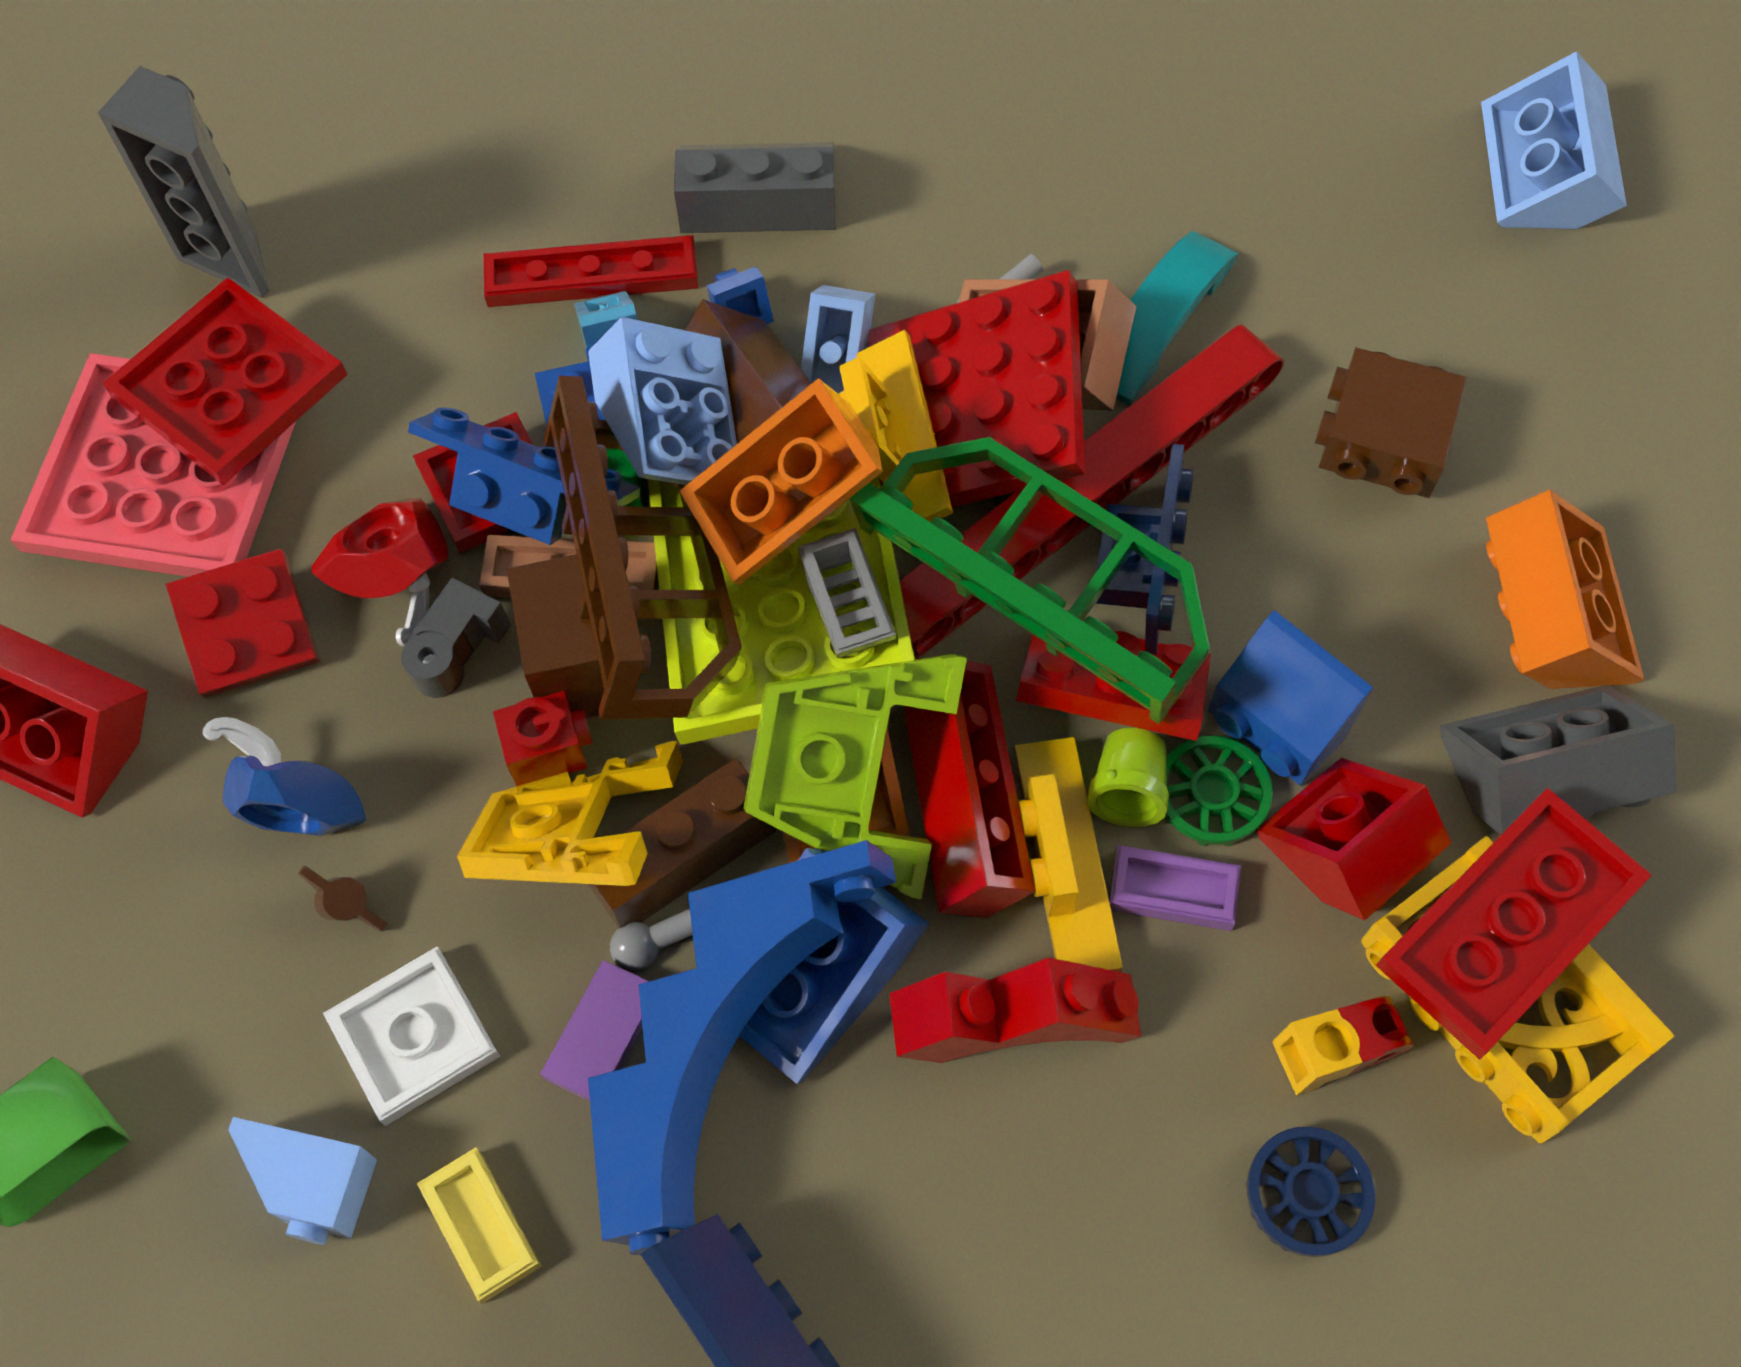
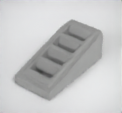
[798,528,896,658]

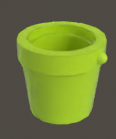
[1087,728,1169,827]

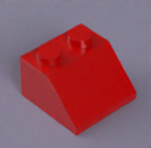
[1256,758,1452,921]

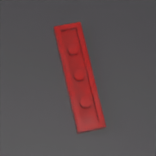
[483,235,699,307]

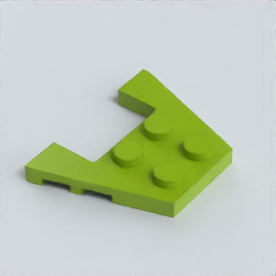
[744,654,967,899]

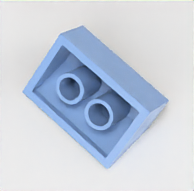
[1481,51,1627,229]

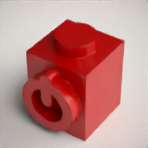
[492,691,593,786]

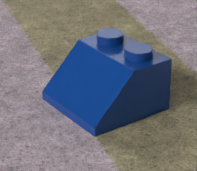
[1208,610,1373,786]

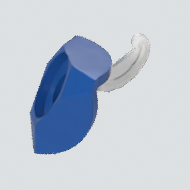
[203,717,366,836]

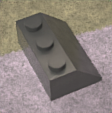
[674,142,836,233]
[1440,685,1677,835]

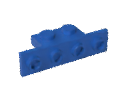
[408,407,641,545]

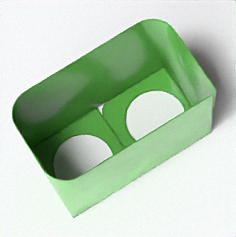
[0,1057,131,1227]

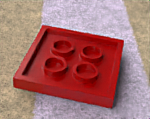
[102,277,348,486]

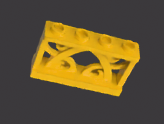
[1361,836,1675,1144]

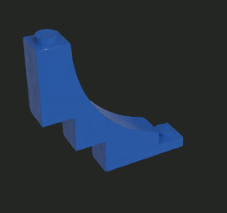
[588,840,896,1255]

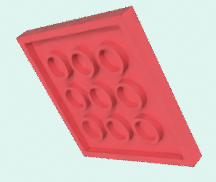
[11,353,296,577]

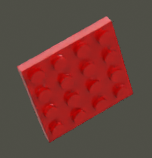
[867,270,1085,507]

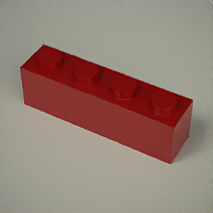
[904,660,1036,918]

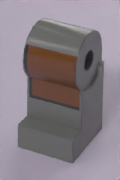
[401,577,511,698]

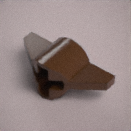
[298,866,388,931]

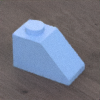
[801,285,875,394]
[228,1117,377,1245]

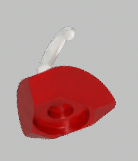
[311,498,448,646]

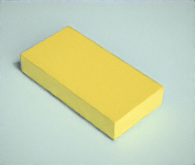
[417,1147,542,1304]

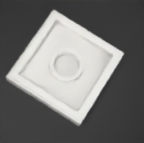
[323,946,501,1126]

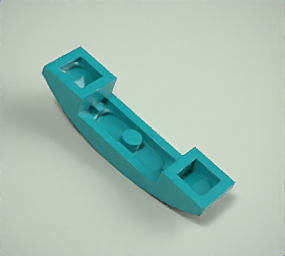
[1116,231,1239,406]

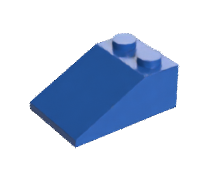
[739,848,930,1084]

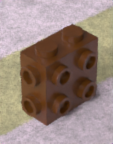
[1314,347,1467,498]

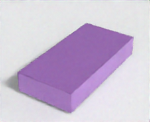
[1109,845,1241,931]
[540,960,649,1102]

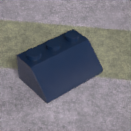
[640,1214,840,1367]

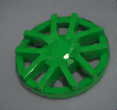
[1164,736,1273,846]

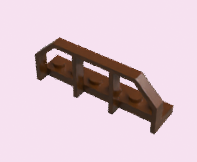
[544,375,742,720]

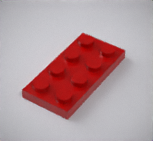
[1375,787,1652,1060]

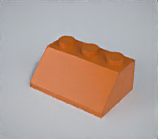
[679,378,883,585]
[1486,489,1644,689]

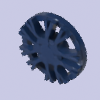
[1246,1127,1376,1257]

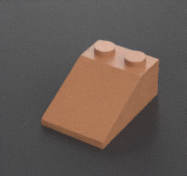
[959,279,1136,411]

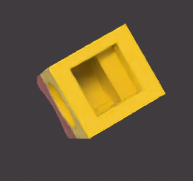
[1272,996,1414,1096]

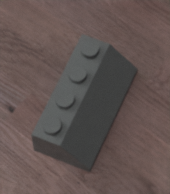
[98,66,269,298]

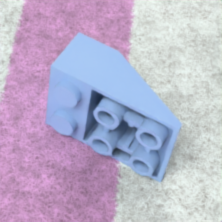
[588,317,737,485]

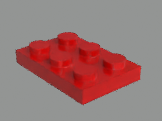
[1016,631,1211,741]

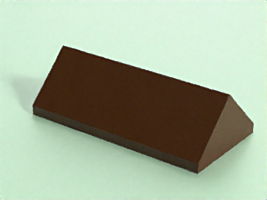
[686,299,812,444]

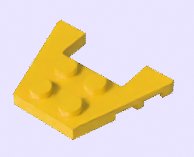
[457,741,683,886]

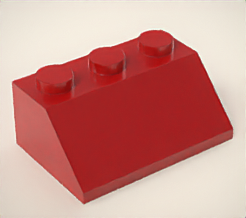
[0,624,148,818]

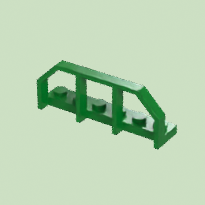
[849,437,1210,725]

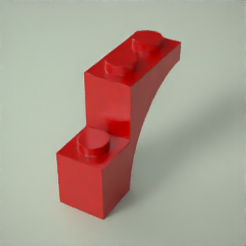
[889,957,1142,1063]

